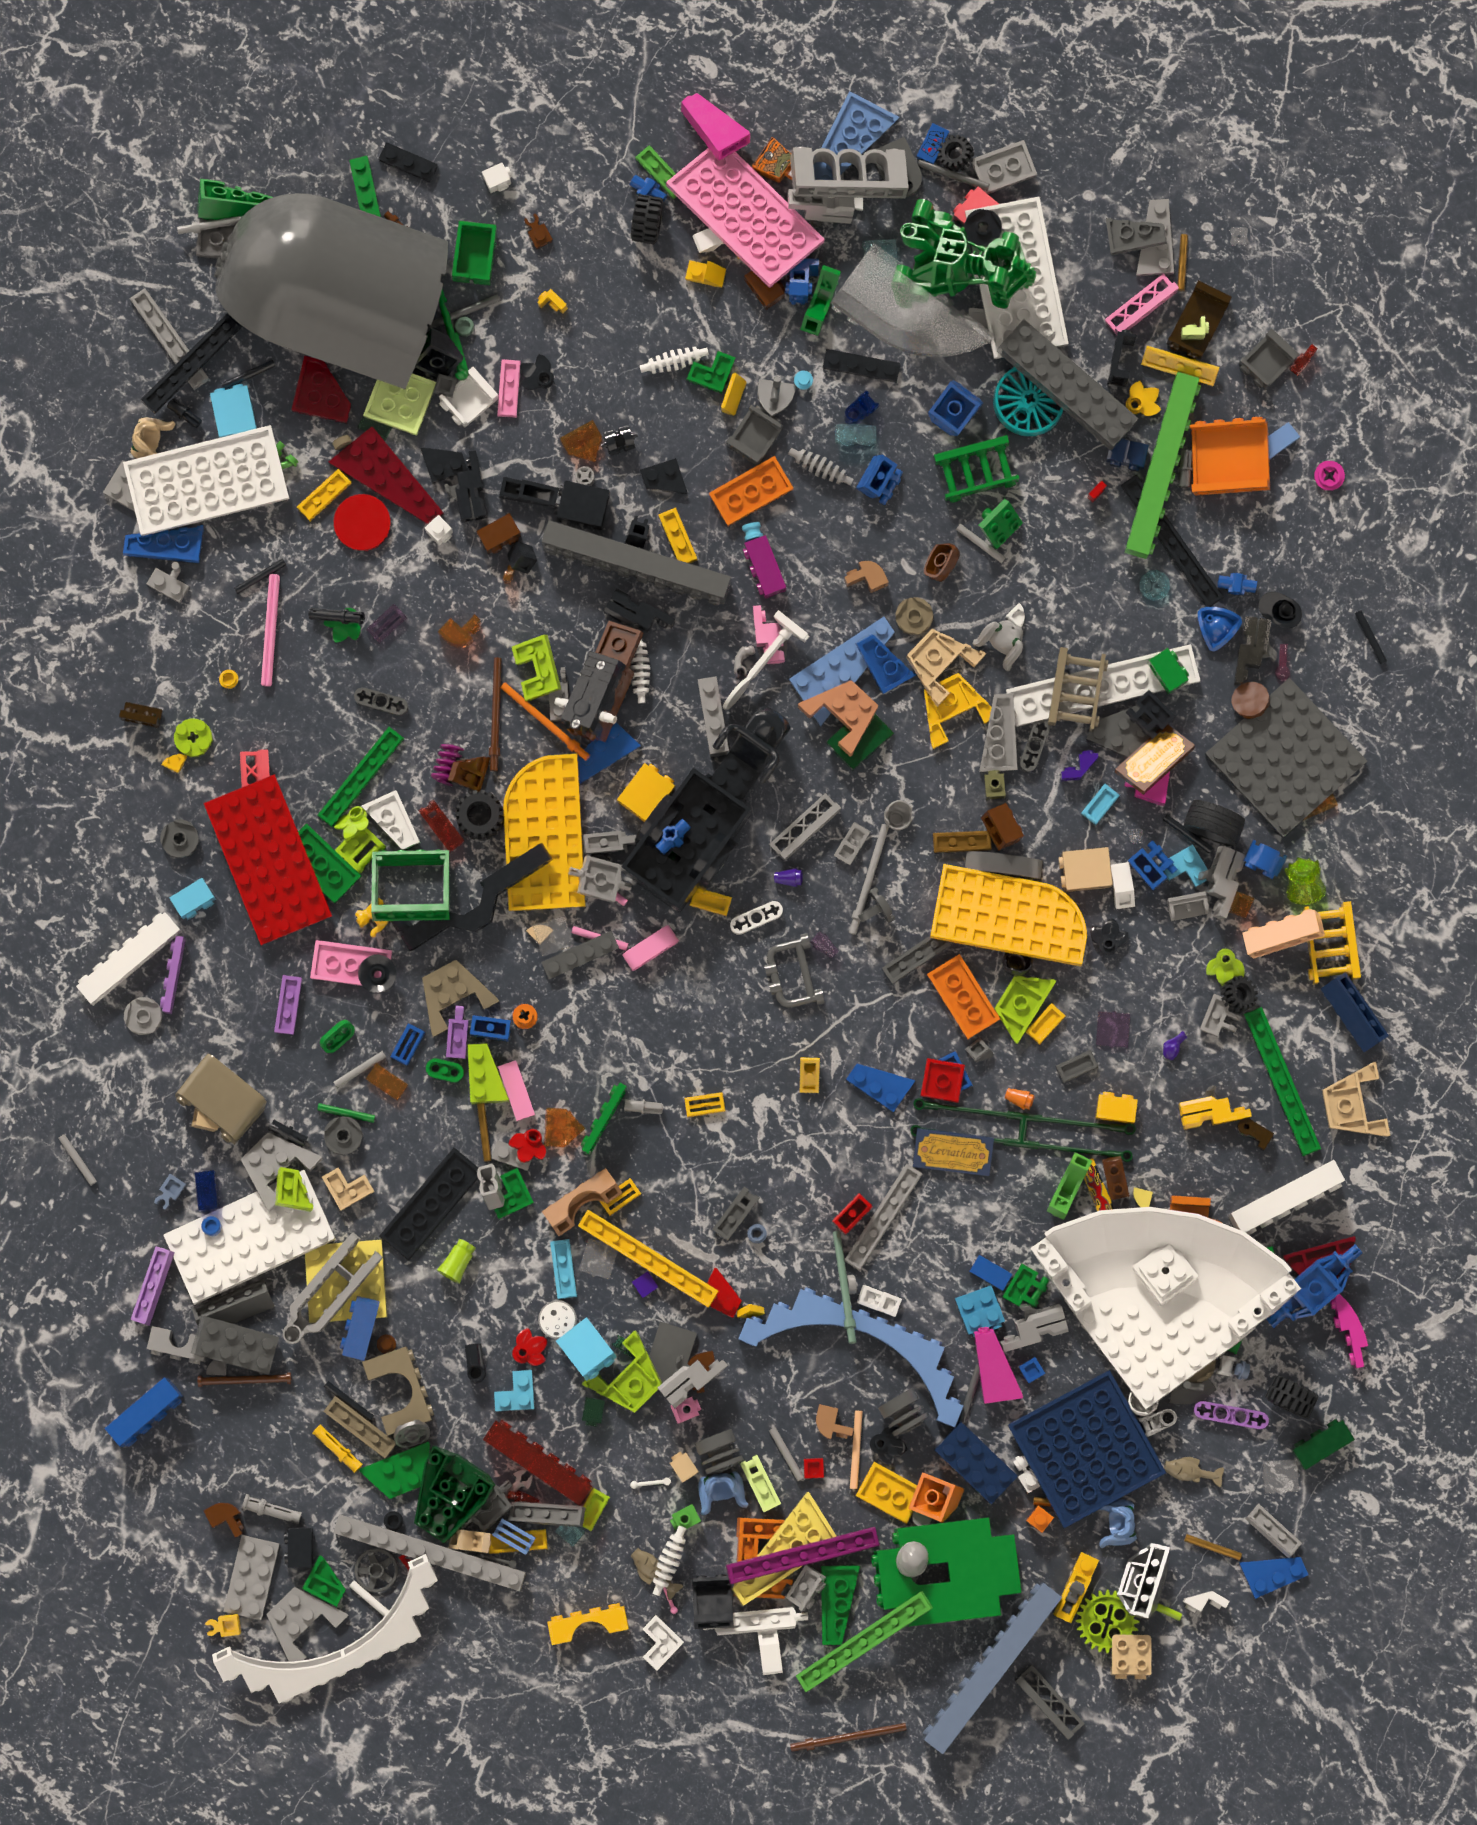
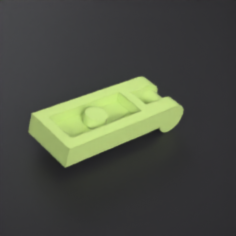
[740,1455,781,1512]

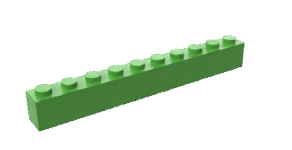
[1124,372,1201,559]

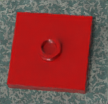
[920,1058,965,1103]

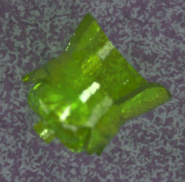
[1285,857,1326,905]

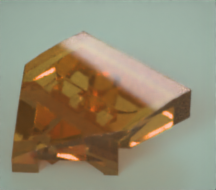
[559,420,602,462]
[544,1108,585,1148]

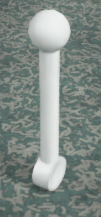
[630,1478,671,1489]

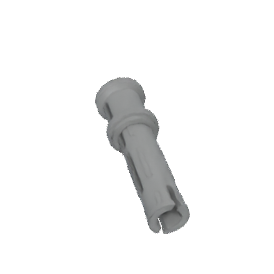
[242,1494,302,1524]

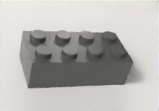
[191,1316,279,1375]

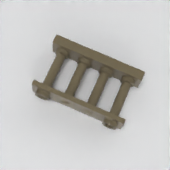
[1047,647,1108,732]

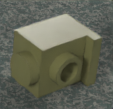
[984,770,1006,800]

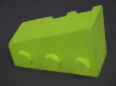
[468,1044,510,1104]

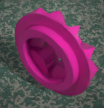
[1314,461,1345,491]

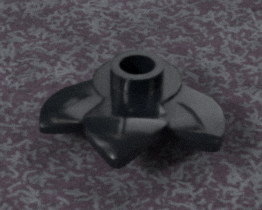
[520,354,554,390]
[1090,919,1128,955]
[870,1426,907,1465]

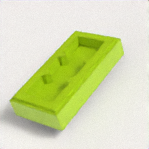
[583,1488,610,1531]

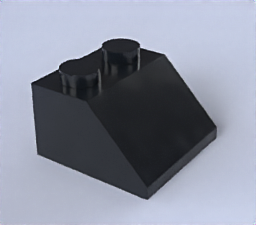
[415,328,463,378]

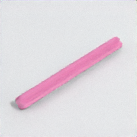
[261,574,280,687]

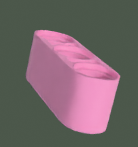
[622,925,679,971]

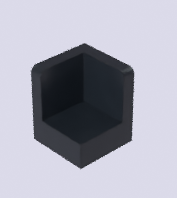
[507,541,537,574]

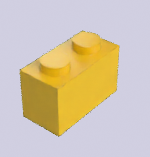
[1095,1092,1138,1124]

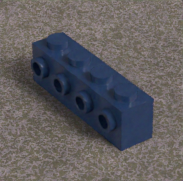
[1321,972,1389,1052]

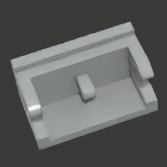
[1167,891,1209,921]

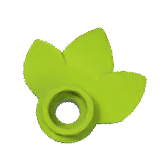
[334,806,369,839]
[1206,948,1245,986]

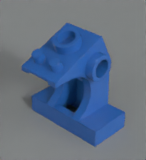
[785,258,819,305]

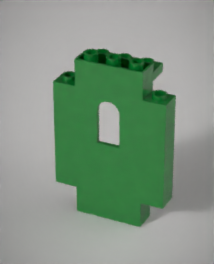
[871,1517,1022,1627]

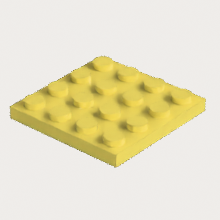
[305,1240,387,1323]

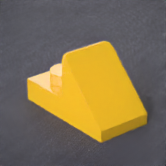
[685,260,726,288]
[799,1058,820,1093]

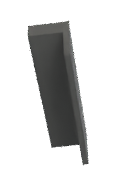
[192,1279,274,1325]

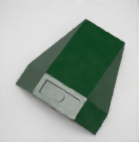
[414,1446,495,1543]

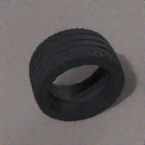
[1184,800,1245,846]

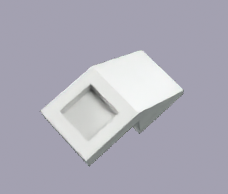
[692,228,724,253]
[1110,862,1135,909]
[1183,1591,1230,1613]
[757,1630,783,1675]

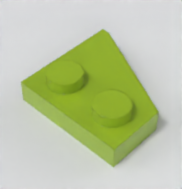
[275,1167,313,1212]

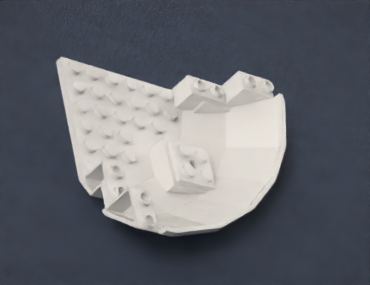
[1031,1207,1301,1410]

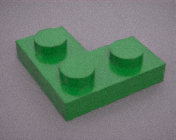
[687,351,736,394]
[494,1168,534,1219]

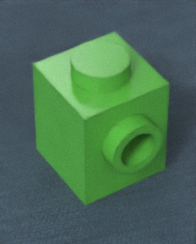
[670,1504,701,1531]

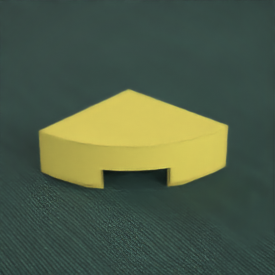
[1133,1187,1153,1208]

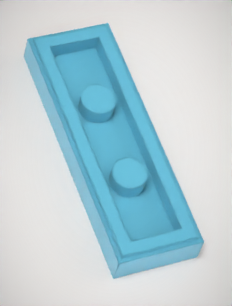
[550,1239,577,1299]

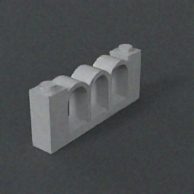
[790,147,909,199]

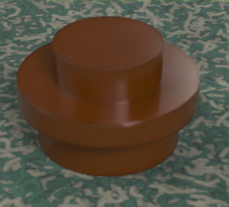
[377,1334,396,1354]

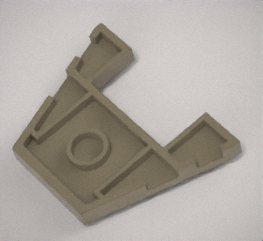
[422,960,499,1037]

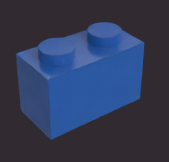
[470,1015,512,1042]

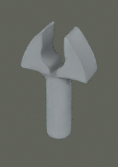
[505,1470,533,1499]

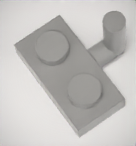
[146,562,189,603]

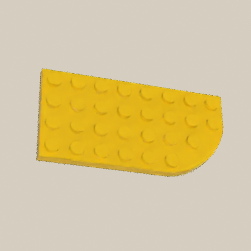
[503,754,586,911]
[930,864,1087,966]

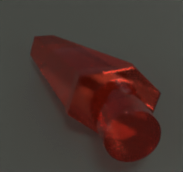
[507,1490,539,1503]

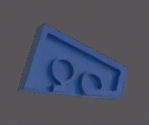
[855,634,916,694]
[1239,1557,1309,1599]

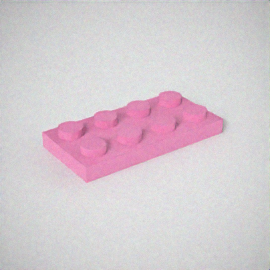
[310,940,392,986]

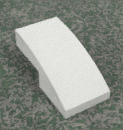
[857,1285,902,1317]

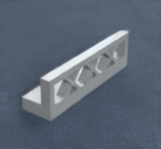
[769,793,841,862]

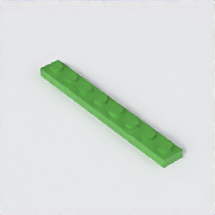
[796,1591,933,1692]

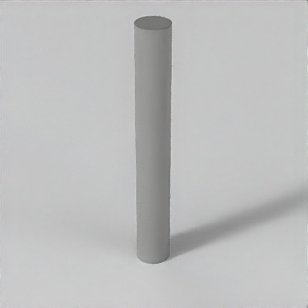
[956,524,1006,564]
[334,1051,386,1088]
[58,1134,97,1186]
[769,1427,804,1481]

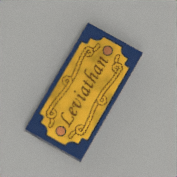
[913,1128,994,1176]

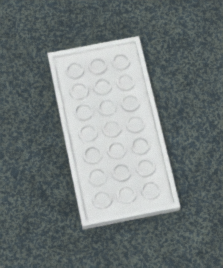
[965,197,1069,359]
[123,425,289,536]
[164,1170,336,1305]

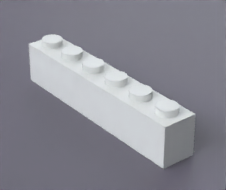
[76,912,182,1006]

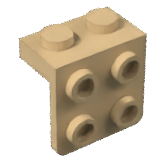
[1110,1635,1151,1679]

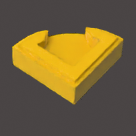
[161,754,187,774]
[737,1304,765,1318]

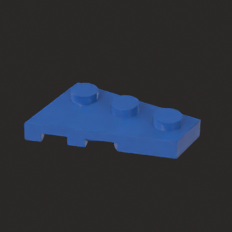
[846,1064,915,1113]

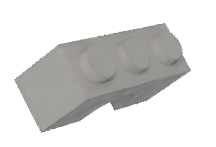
[147,1326,206,1365]

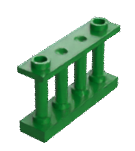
[933,435,1019,503]

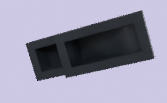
[499,477,559,507]

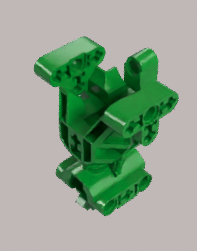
[891,199,1036,309]

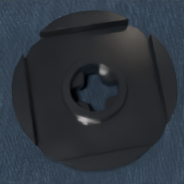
[964,209,1002,247]

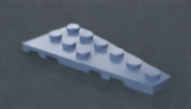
[813,91,899,180]
[789,617,895,727]

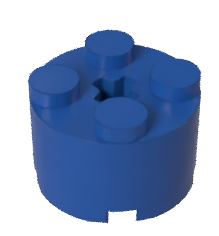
[1243,840,1288,879]

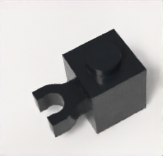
[624,516,650,549]

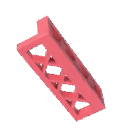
[240,750,270,787]

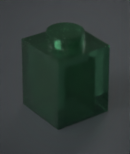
[582,1397,605,1427]

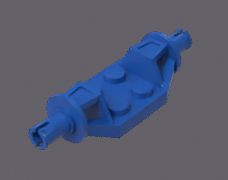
[1266,1244,1363,1328]

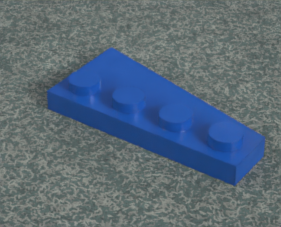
[123,525,204,563]
[578,722,641,785]

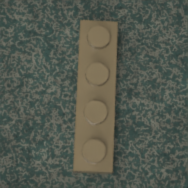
[323,1396,396,1459]

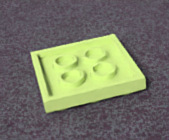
[363,374,437,436]

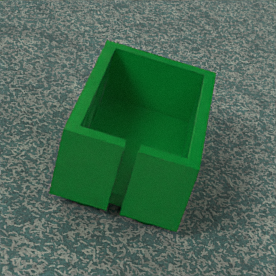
[452,221,498,286]

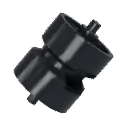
[601,425,638,456]

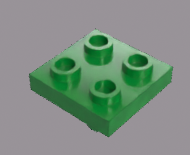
[978,499,1023,549]

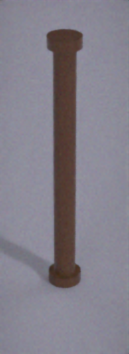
[197,1372,292,1387]

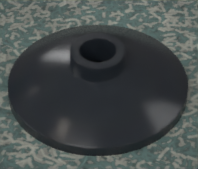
[358,955,397,993]

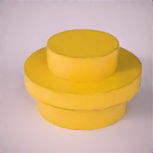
[219,670,238,689]

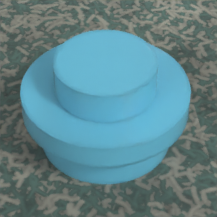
[794,371,813,390]

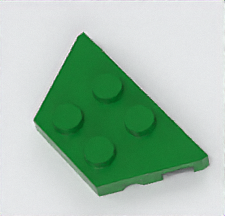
[359,1442,430,1499]

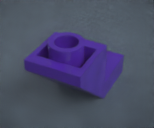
[1060,750,1098,782]

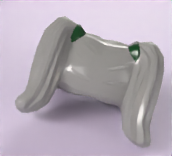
[973,620,1023,671]

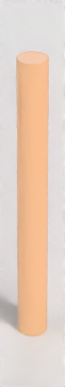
[850,1411,863,1489]

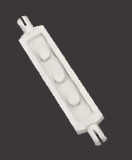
[703,1607,808,1636]

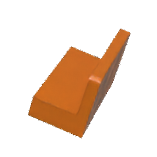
[1170,1196,1211,1217]

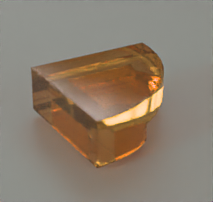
[503,565,515,585]

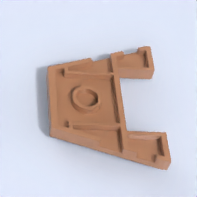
[798,680,878,757]

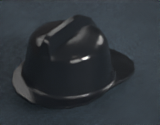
[1258,591,1302,629]

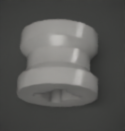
[575,466,595,486]

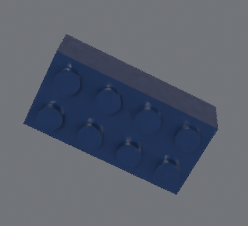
[934,1422,1018,1504]

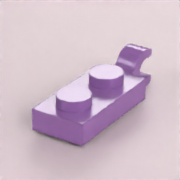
[446,1006,469,1059]

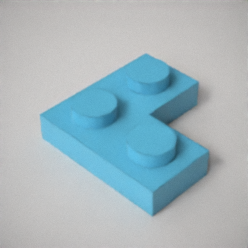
[1159,844,1207,888]
[494,1370,534,1412]

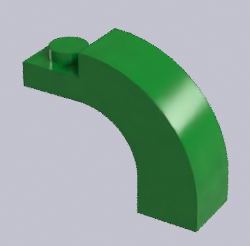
[800,265,841,336]

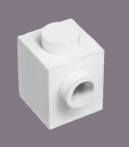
[482,163,513,193]
[425,515,453,545]

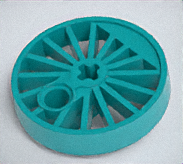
[993,367,1064,436]

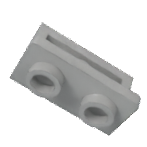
[785,1565,826,1611]

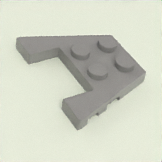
[241,1133,322,1212]
[266,1587,349,1662]

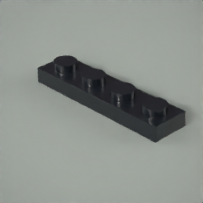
[823,349,901,383]

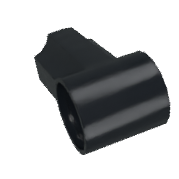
[465,1344,486,1383]

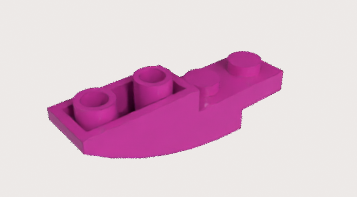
[1330,1294,1368,1369]

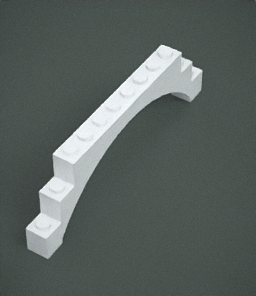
[212,1554,438,1703]

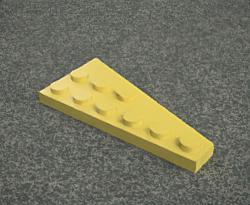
[732,1492,836,1606]

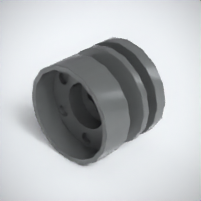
[878,1388,929,1437]
[695,1429,744,1475]

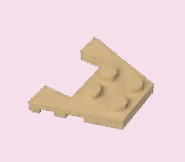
[906,629,986,707]
[1322,1062,1390,1137]

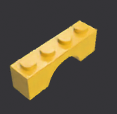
[547,1603,629,1645]

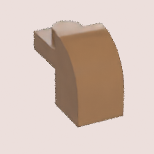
[844,561,889,593]
[816,1404,854,1439]

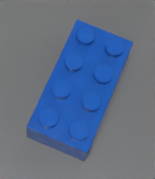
[104,1377,184,1447]

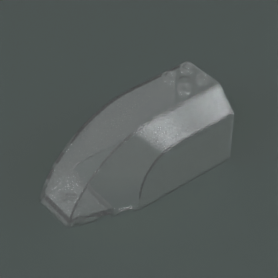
[830,243,995,357]

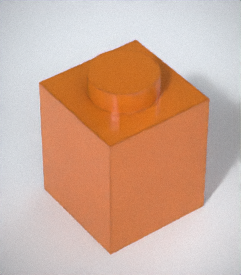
[1026,1505,1054,1533]

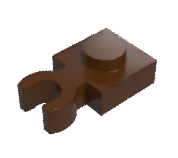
[524,213,553,250]

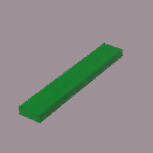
[317,727,404,828]

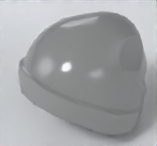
[896,1541,928,1577]

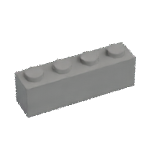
[698,676,729,758]

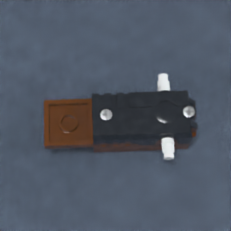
[554,621,644,742]

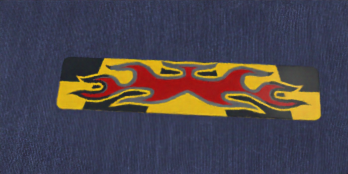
[1084,1158,1114,1211]

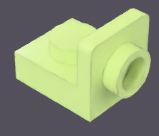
[1181,317,1209,340]

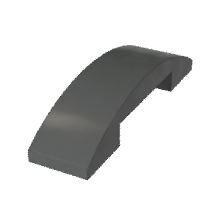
[965,851,1043,880]

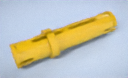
[312,1424,363,1473]

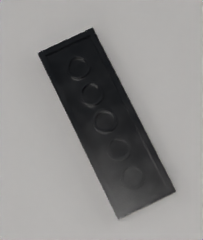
[379,1148,478,1261]

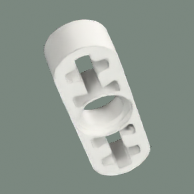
[730,901,783,935]

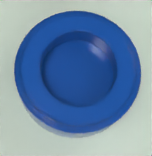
[201,1216,222,1237]

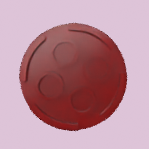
[334,494,391,551]

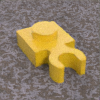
[205,1614,242,1637]

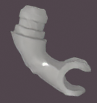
[734,646,755,678]

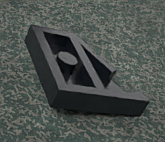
[420,448,468,484]
[640,458,688,495]

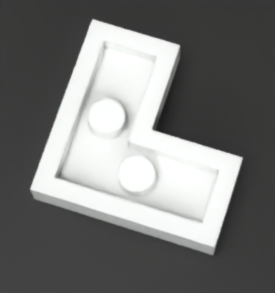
[643,1615,684,1670]

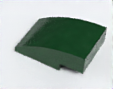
[826,714,894,771]

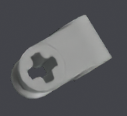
[1138,1409,1177,1437]

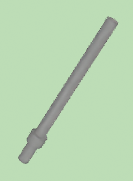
[177,216,243,234]
[849,824,889,935]

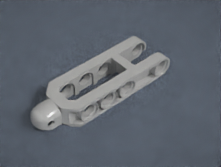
[283,1232,383,1344]

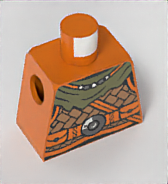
[752,137,792,183]

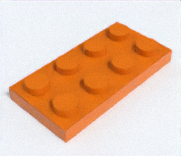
[709,456,794,526]
[927,954,1000,1040]

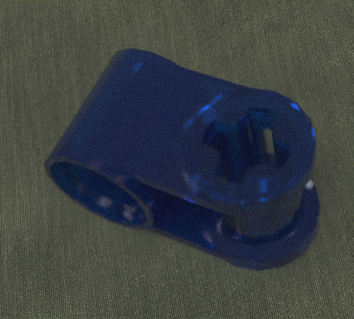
[844,391,880,426]

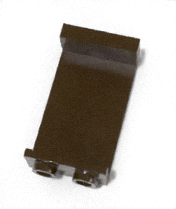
[1167,280,1232,360]

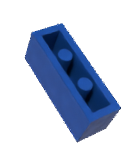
[340,1296,380,1361]

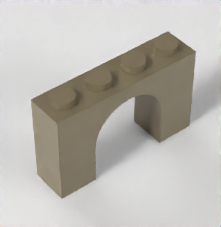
[362,1347,434,1436]

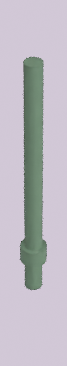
[833,1231,856,1344]

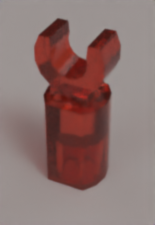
[1289,344,1318,376]

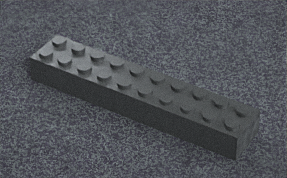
[542,520,731,606]

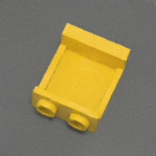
[617,763,675,822]

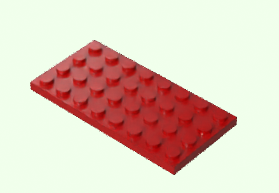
[203,774,332,945]

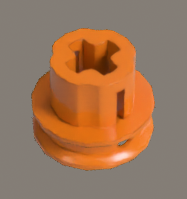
[513,1004,537,1029]

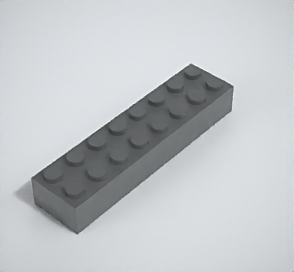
[997,319,1139,451]

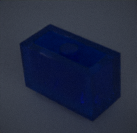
[195,1170,220,1212]

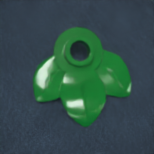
[324,608,361,643]

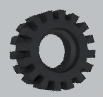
[938,135,974,172]
[1221,976,1258,1013]

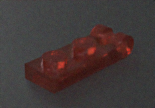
[418,800,465,853]

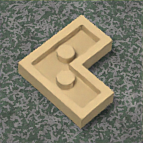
[322,1167,375,1211]

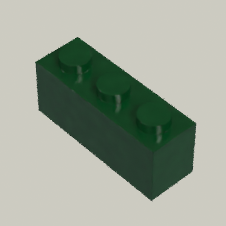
[1291,1419,1355,1470]

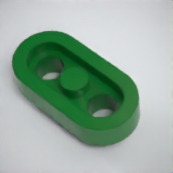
[320,1020,355,1053]
[426,1058,464,1083]

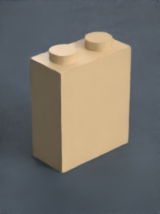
[1058,847,1113,892]

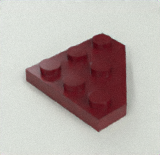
[291,356,351,424]

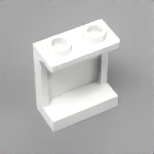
[439,367,499,428]

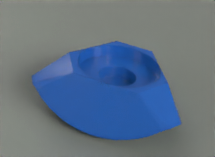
[1197,607,1242,651]

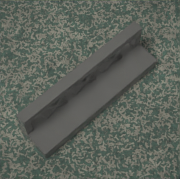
[1015,1665,1085,1740]

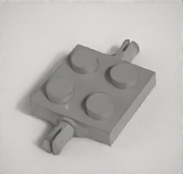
[568,855,632,903]

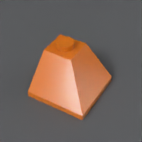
[908,1472,964,1523]

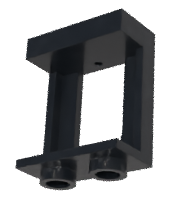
[1107,330,1137,387]

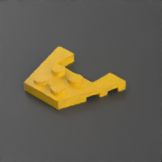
[924,673,992,749]

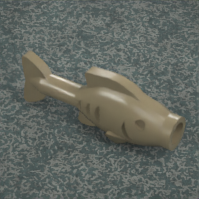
[1164,1457,1224,1487]
[631,1548,683,1600]

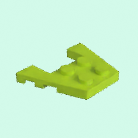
[582,1330,662,1413]

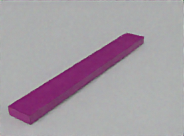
[726,1527,880,1584]

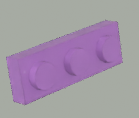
[274,975,302,1035]

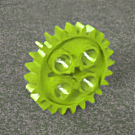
[1075,1589,1139,1653]

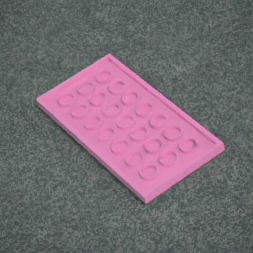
[666,148,825,288]

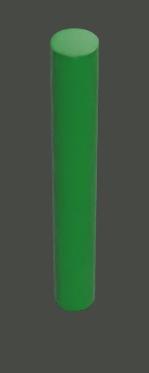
[317,1103,375,1123]

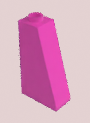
[681,93,750,161]
[974,1327,1023,1404]

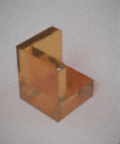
[1229,891,1255,919]

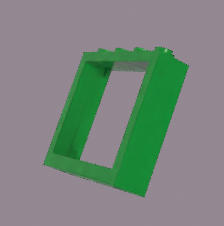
[371,849,450,921]

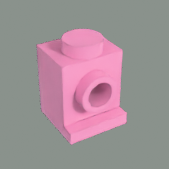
[671,1397,701,1424]

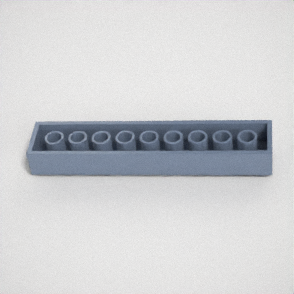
[923,1583,1062,1754]

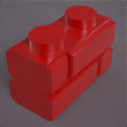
[832,1193,873,1235]

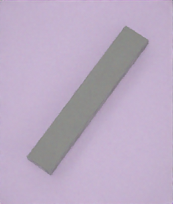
[129,288,210,390]
[844,1164,923,1271]

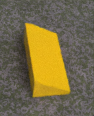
[721,373,746,416]

